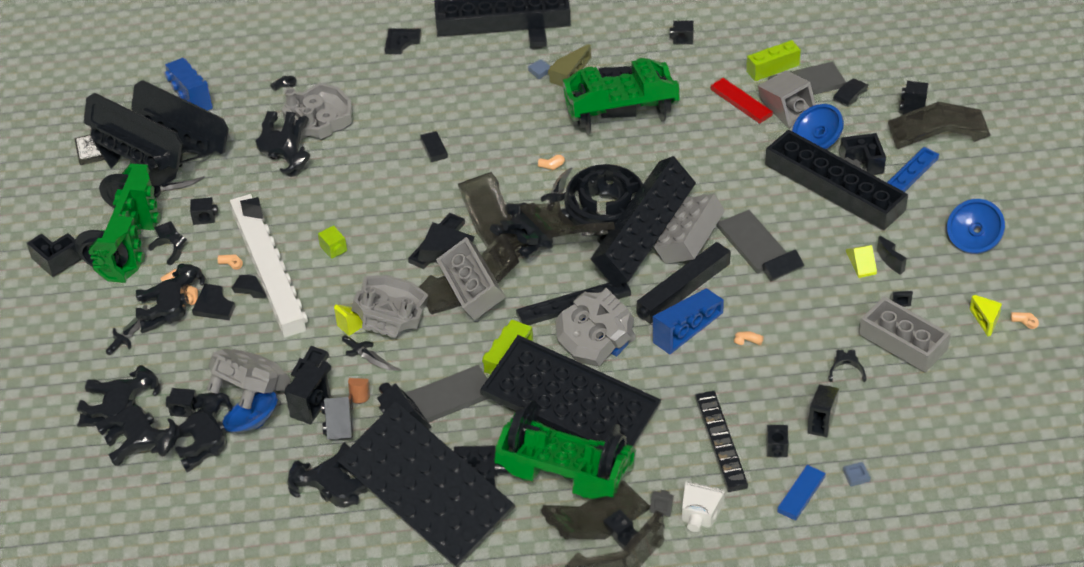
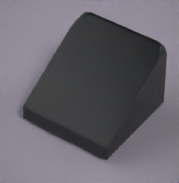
[240,197,263,219]
[890,291,913,307]

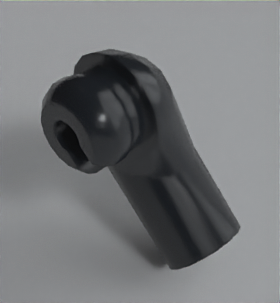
[270,75,296,91]

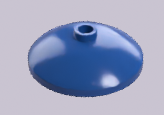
[792,104,844,149]
[947,199,1005,254]
[222,392,278,433]

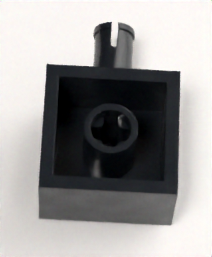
[285,361,332,425]
[377,382,432,430]
[454,445,511,487]

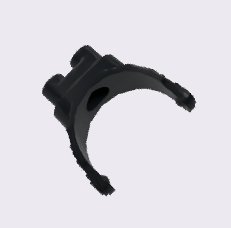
[148,230,187,265]
[829,350,867,382]

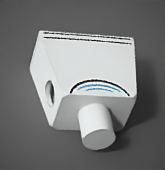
[682,481,725,532]

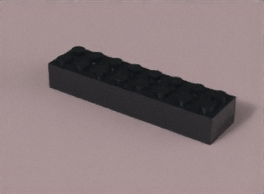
[434,0,571,36]
[765,129,908,230]
[590,156,696,286]

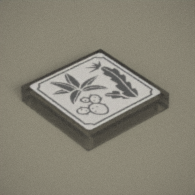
[74,135,105,165]

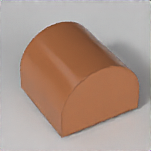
[348,378,370,403]

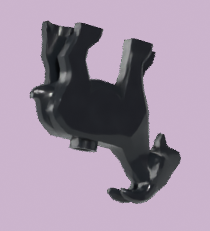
[255,111,310,177]
[490,202,553,259]
[136,263,205,334]
[77,365,160,429]
[165,392,233,473]
[95,405,181,466]
[287,442,368,508]

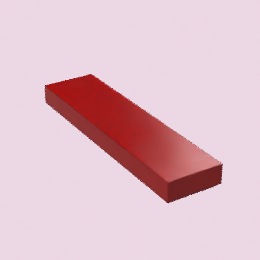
[710,77,773,124]

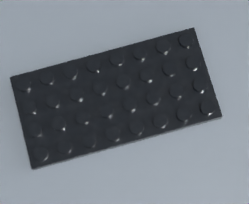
[480,335,662,447]
[337,401,516,567]

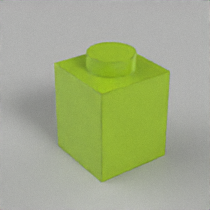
[318,225,347,259]

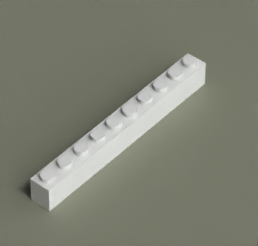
[230,194,308,338]

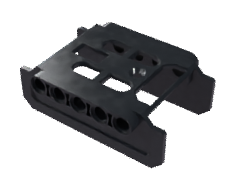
[83,80,229,170]

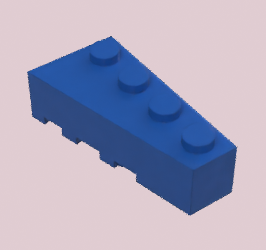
[164,57,213,111]
[653,288,724,355]

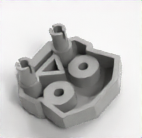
[282,82,352,140]
[351,275,428,338]
[556,288,636,366]
[206,349,291,409]

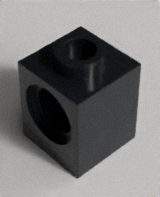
[670,21,694,45]
[190,197,218,225]
[165,388,197,417]
[766,425,789,458]

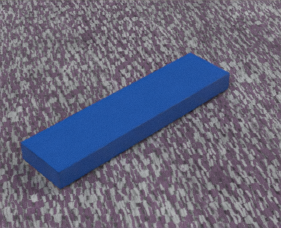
[887,147,939,192]

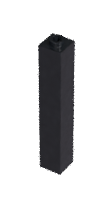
[636,242,731,324]

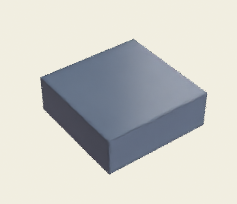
[528,59,550,79]
[843,462,871,487]

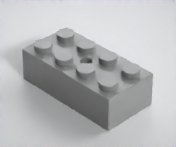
[654,193,725,264]
[436,237,506,320]
[859,296,951,373]

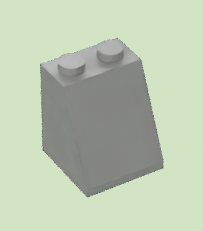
[758,70,816,128]

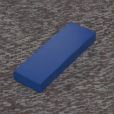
[777,465,826,521]

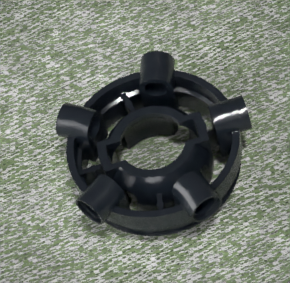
[559,164,643,244]

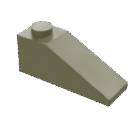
[548,44,591,87]

